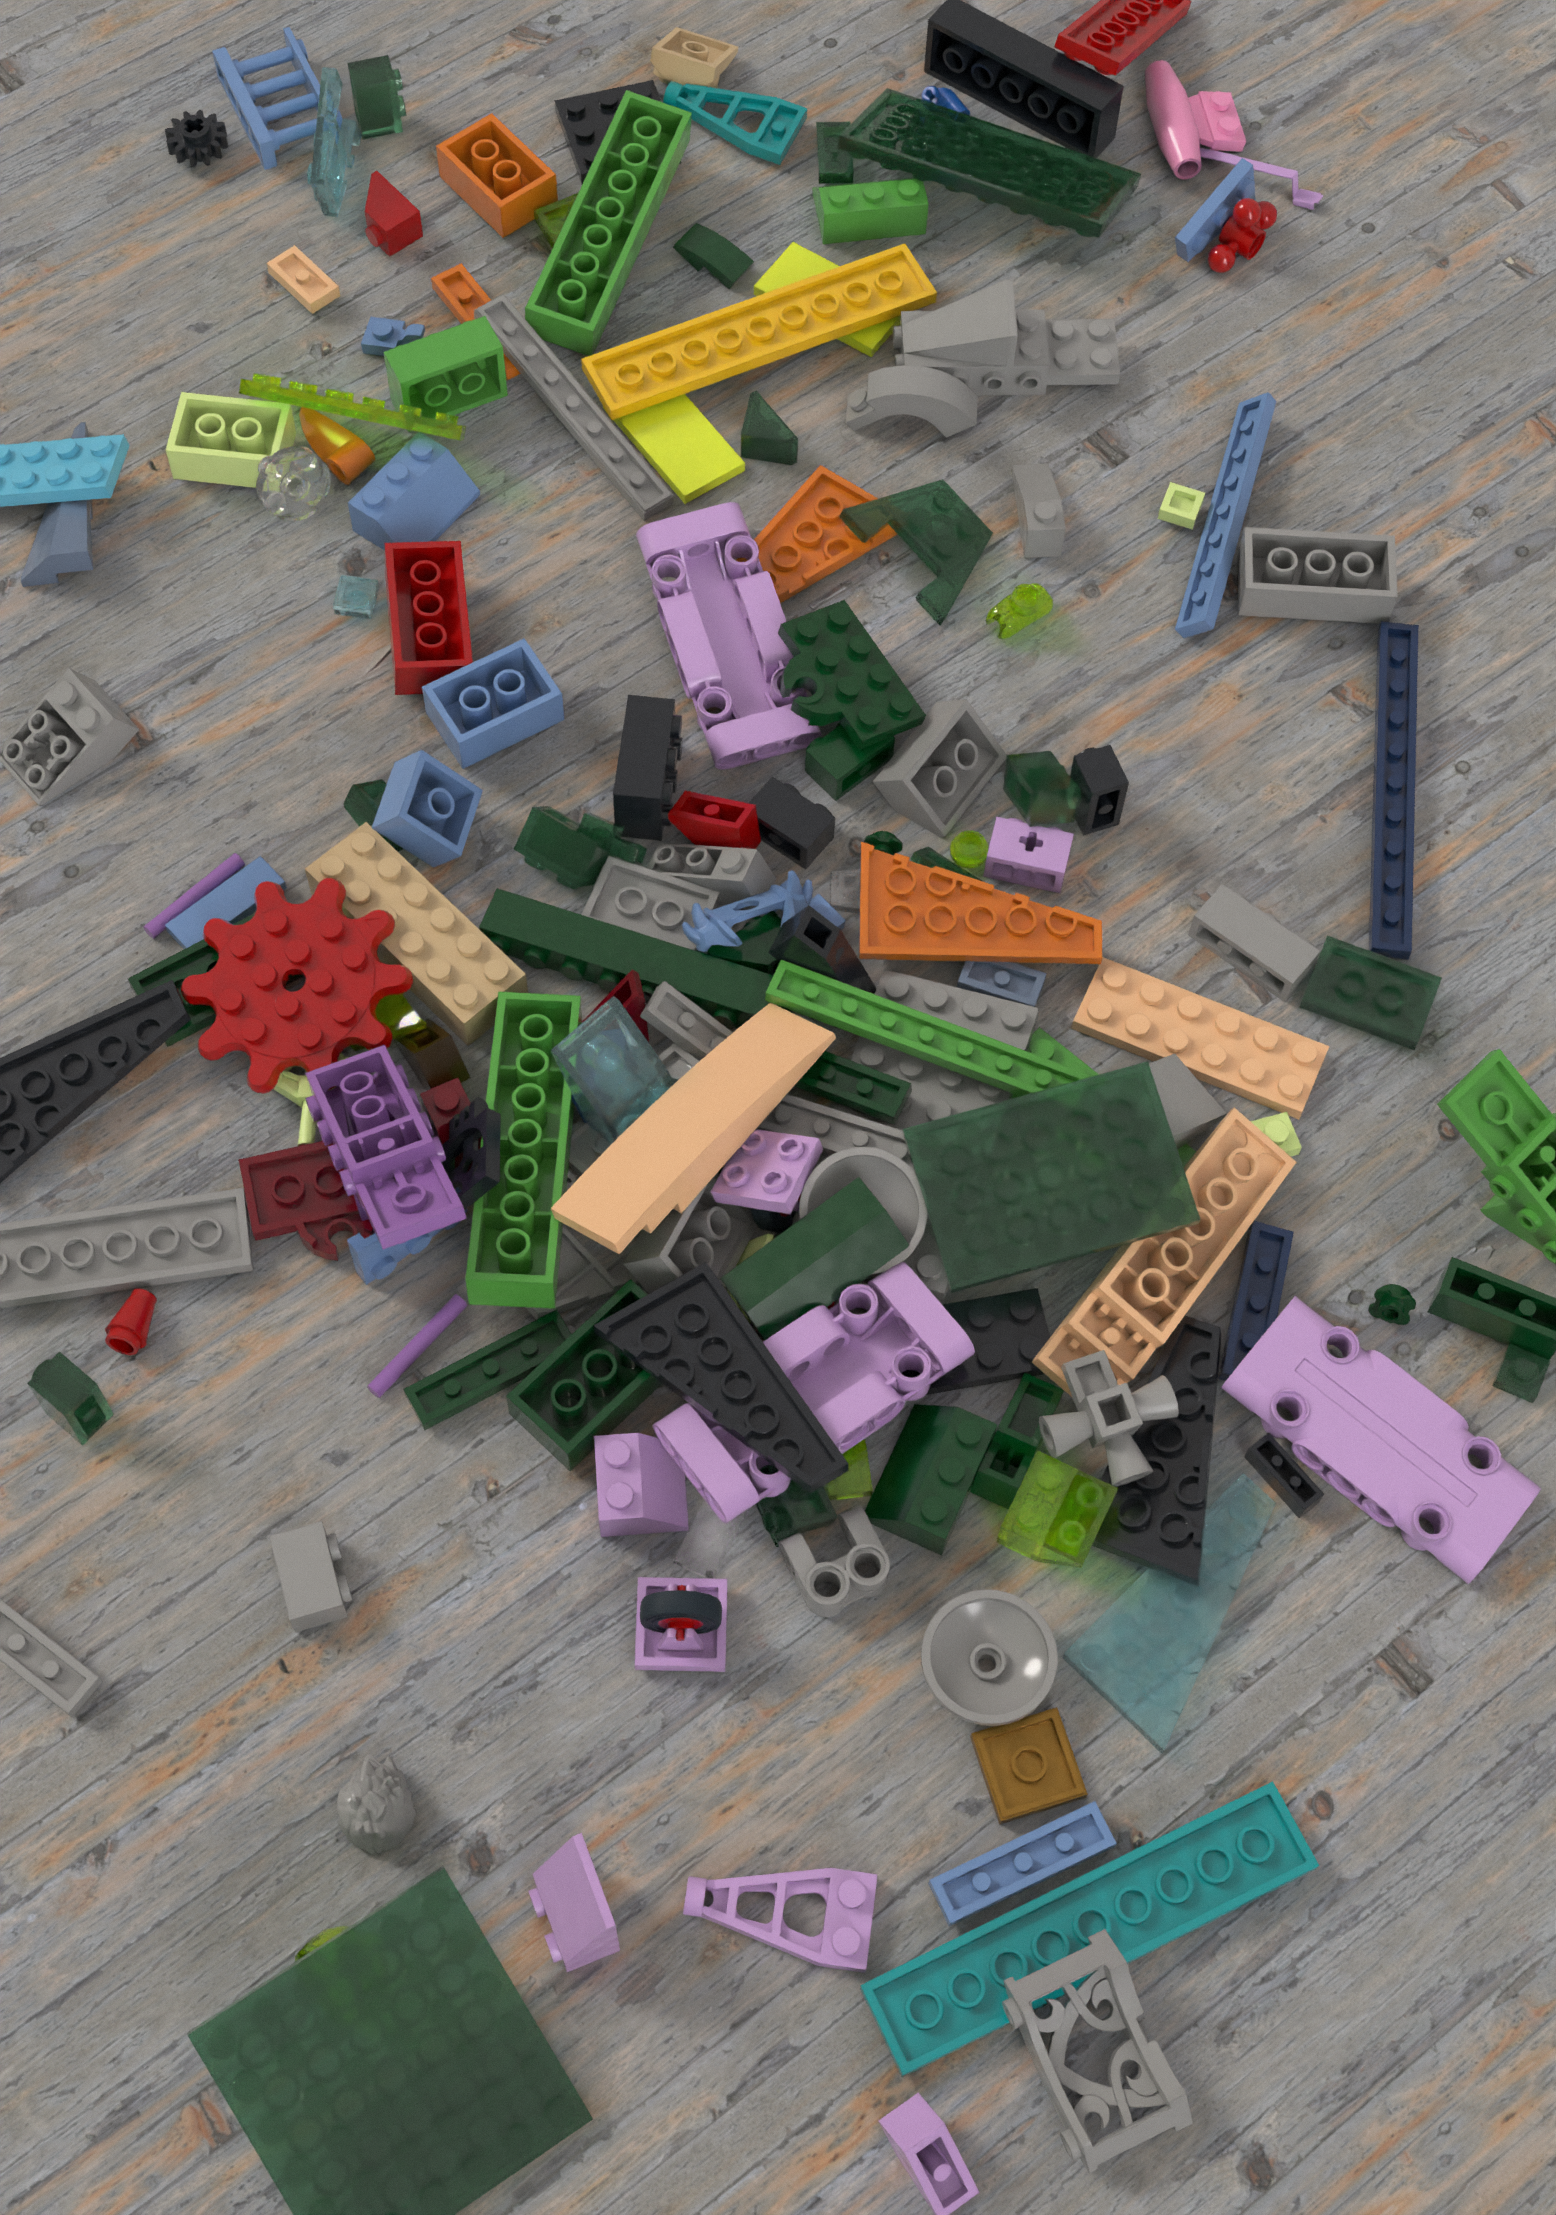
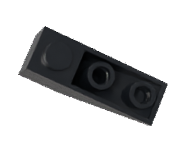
[768,905,877,994]

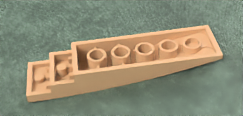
[551,1003,836,1254]
[1032,1107,1297,1398]

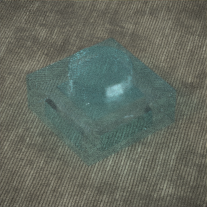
[333,575,379,619]

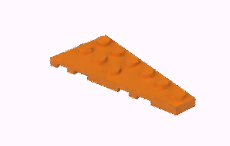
[736,465,911,603]
[859,842,1102,964]

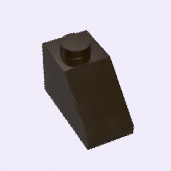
[393,1018,471,1090]

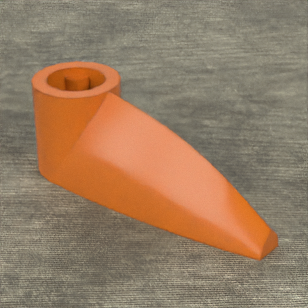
[299,405,376,485]

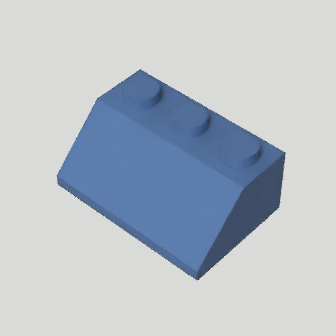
[348,432,480,551]

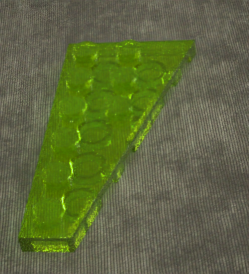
[239,373,467,441]

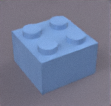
[372,750,483,868]

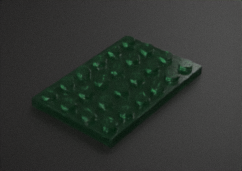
[903,1061,1200,1293]

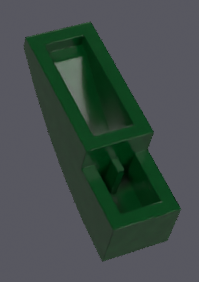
[970,1373,1064,1510]

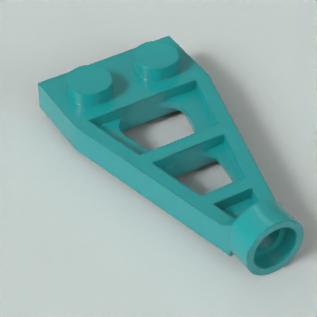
[663,81,807,165]

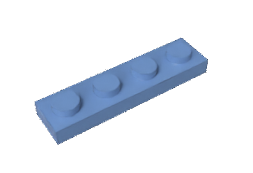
[928,1801,1117,1926]

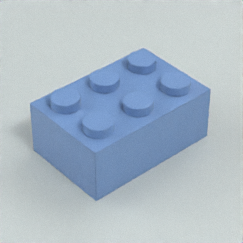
[422,638,564,769]

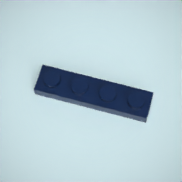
[1218,1220,1294,1381]

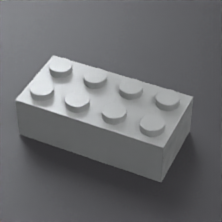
[1237,527,1398,624]

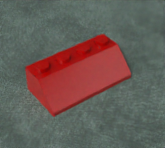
[384,541,473,695]

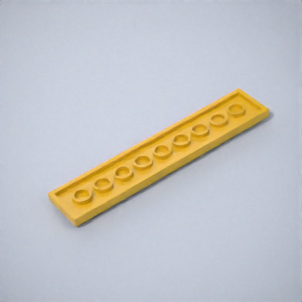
[581,243,937,421]

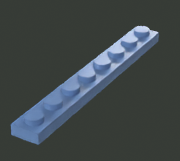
[1175,392,1276,638]

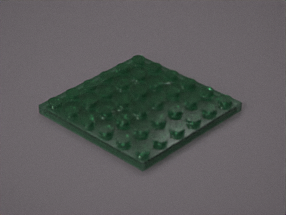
[187,1866,593,2215]

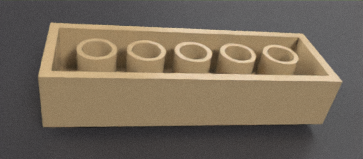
[305,822,528,1046]

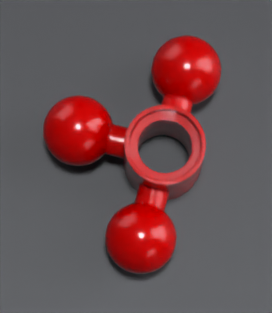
[1207,198,1277,273]

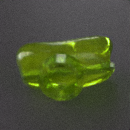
[985,583,1053,639]

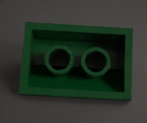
[865,1404,998,1556]

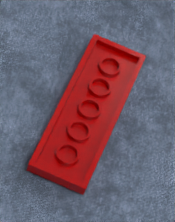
[1054,0,1192,76]

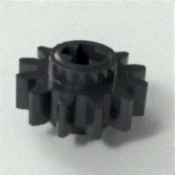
[165,109,229,167]

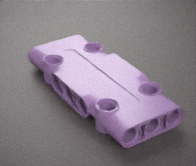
[636,502,822,770]
[653,1262,975,1524]
[1221,1296,1541,1584]

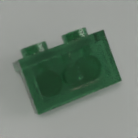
[756,1465,838,1547]

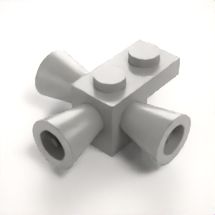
[1039,1350,1179,1487]

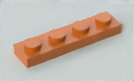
[431,263,521,381]

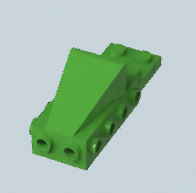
[1437,1049,1556,1264]

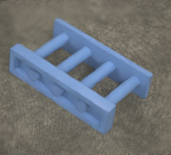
[212,27,344,170]

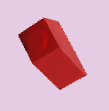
[365,171,423,257]
[668,790,761,849]

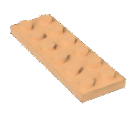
[1071,957,1329,1120]

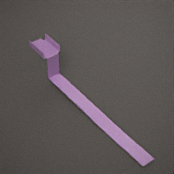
[1200,148,1323,210]

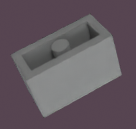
[269,1521,352,1632]

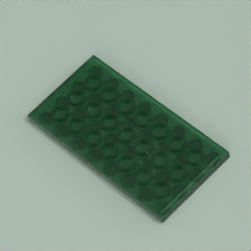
[837,88,1141,238]

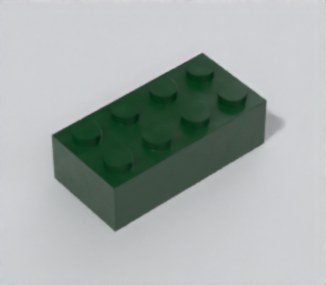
[506,1279,662,1471]

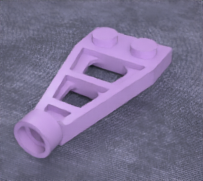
[683,1868,877,1973]

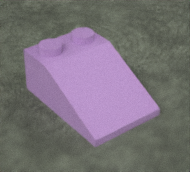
[528,1833,620,1972]

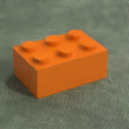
[436,113,558,238]

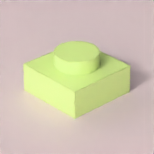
[1157,482,1205,530]
[1251,1112,1302,1157]

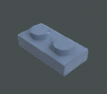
[957,961,1047,1007]

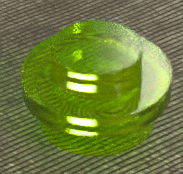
[950,830,989,869]

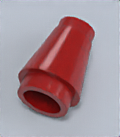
[105,1289,157,1355]

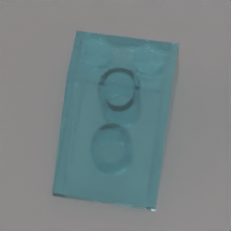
[551,996,674,1144]

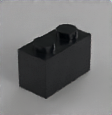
[1065,745,1129,836]
[749,777,835,870]

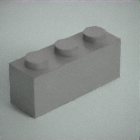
[1188,884,1320,1003]

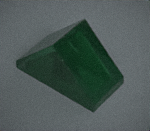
[741,391,798,465]

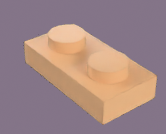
[267,245,340,314]

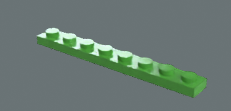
[765,960,1089,1116]

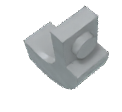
[845,365,978,438]

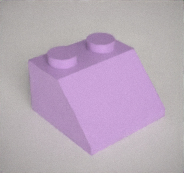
[594,1433,689,1537]

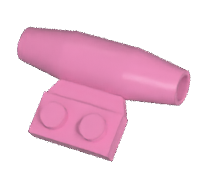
[1145,60,1246,180]

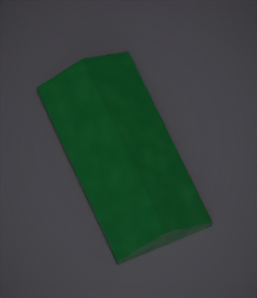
[720,1177,910,1340]

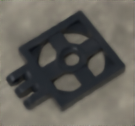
[441,1097,501,1210]

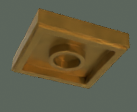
[970,1707,1088,1825]

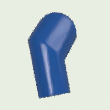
[921,86,970,124]

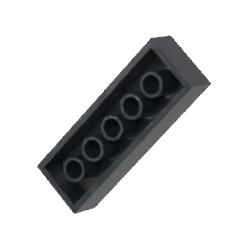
[924,0,1124,162]

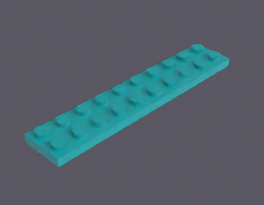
[860,1781,1319,2078]

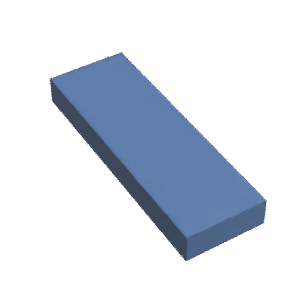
[165,856,287,949]

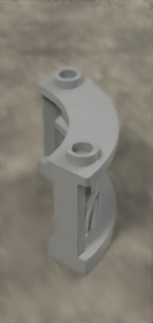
[1002,1929,1193,2173]

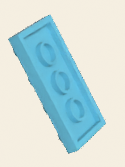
[0,434,130,507]

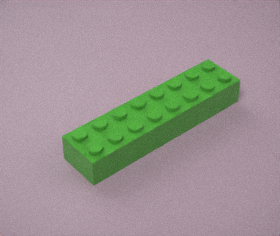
[525,90,692,356]
[465,992,582,1309]

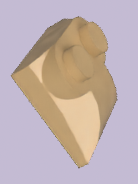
[650,27,738,88]

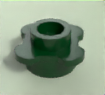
[864,831,903,855]
[1368,1284,1416,1325]

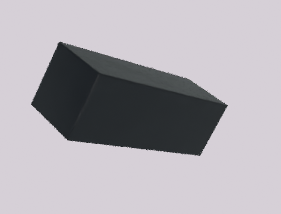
[1244,1432,1324,1518]

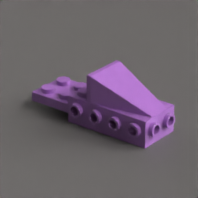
[305,1045,467,1250]

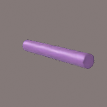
[143,853,245,939]
[367,1294,468,1398]

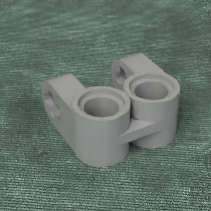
[778,1504,890,1618]

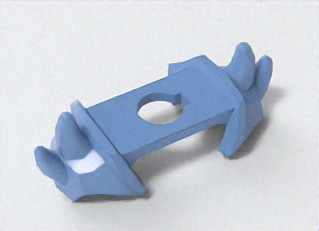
[682,870,813,952]

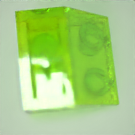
[996,1450,1118,1568]

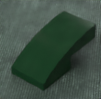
[673,223,754,289]

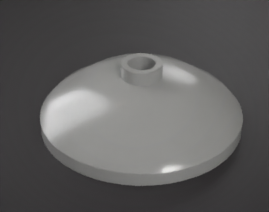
[799,1147,928,1275]
[921,1589,1058,1726]

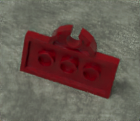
[238,1141,375,1261]

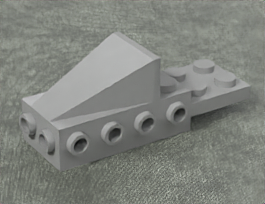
[893,280,1120,396]

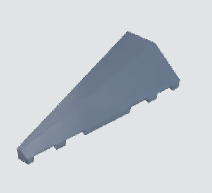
[21,422,93,587]

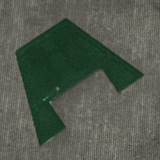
[839,479,993,626]

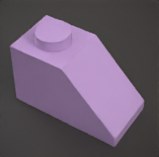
[879,2093,980,2215]

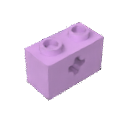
[983,817,1074,893]

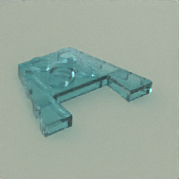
[307,67,362,217]

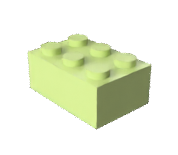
[166,392,296,491]

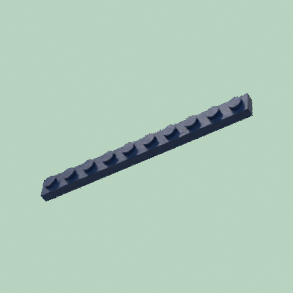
[1368,621,1419,960]

